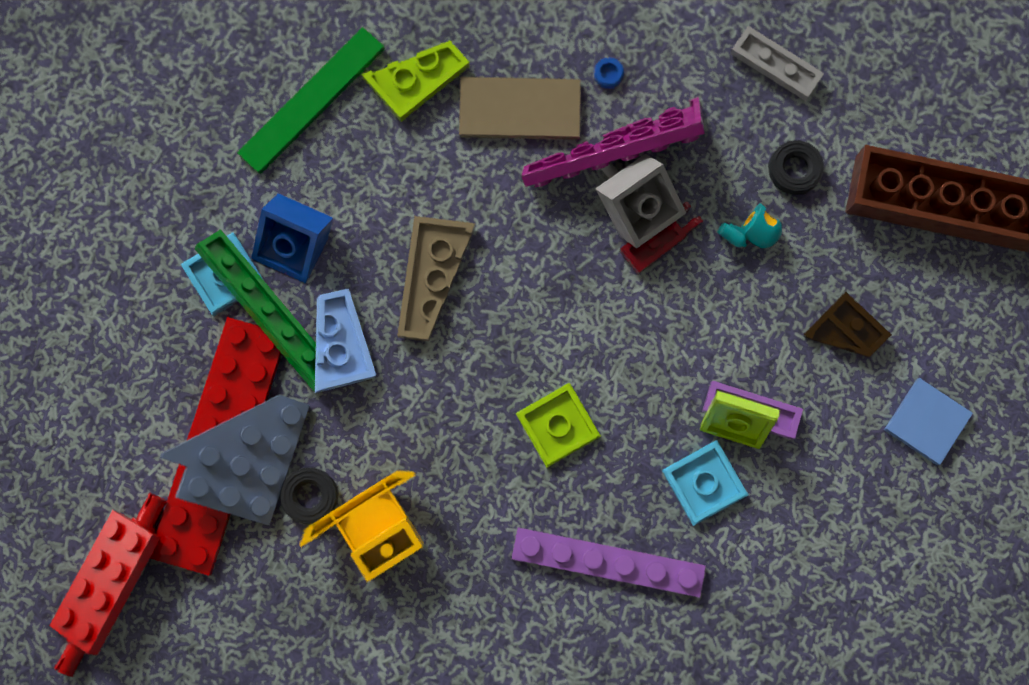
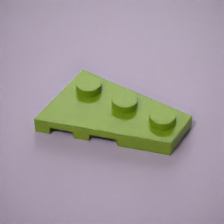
[362,41,470,122]

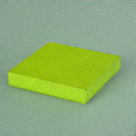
[516,383,601,468]
[700,391,780,449]

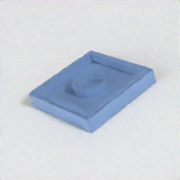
[884,378,973,465]

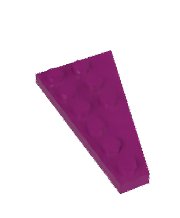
[521,97,705,187]

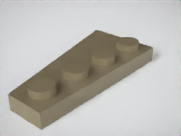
[397,216,476,342]

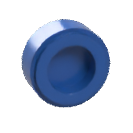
[594,58,624,89]

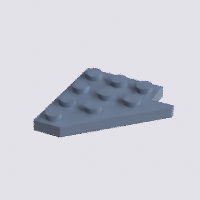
[160,395,310,525]

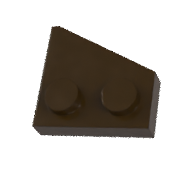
[803,292,892,357]

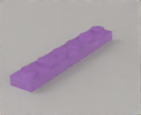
[512,528,706,597]

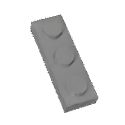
[730,26,824,101]

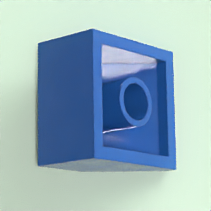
[251,193,333,283]

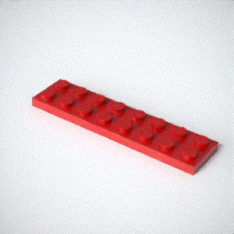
[150,317,282,576]

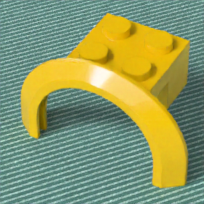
[300,470,424,582]

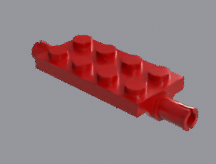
[49,493,167,677]

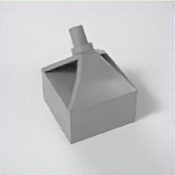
[595,154,686,248]

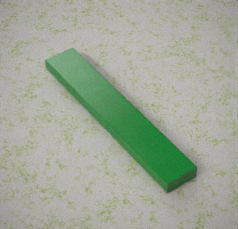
[237,27,385,175]
[195,229,316,392]

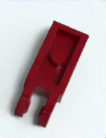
[619,201,704,275]

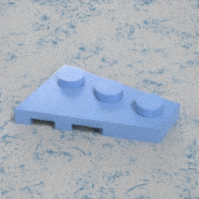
[315,289,376,393]

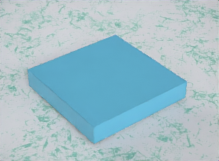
[181,232,266,316]
[662,440,748,526]

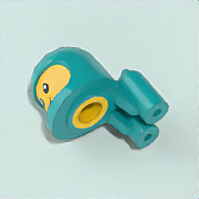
[717,203,782,248]

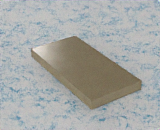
[459,77,580,140]

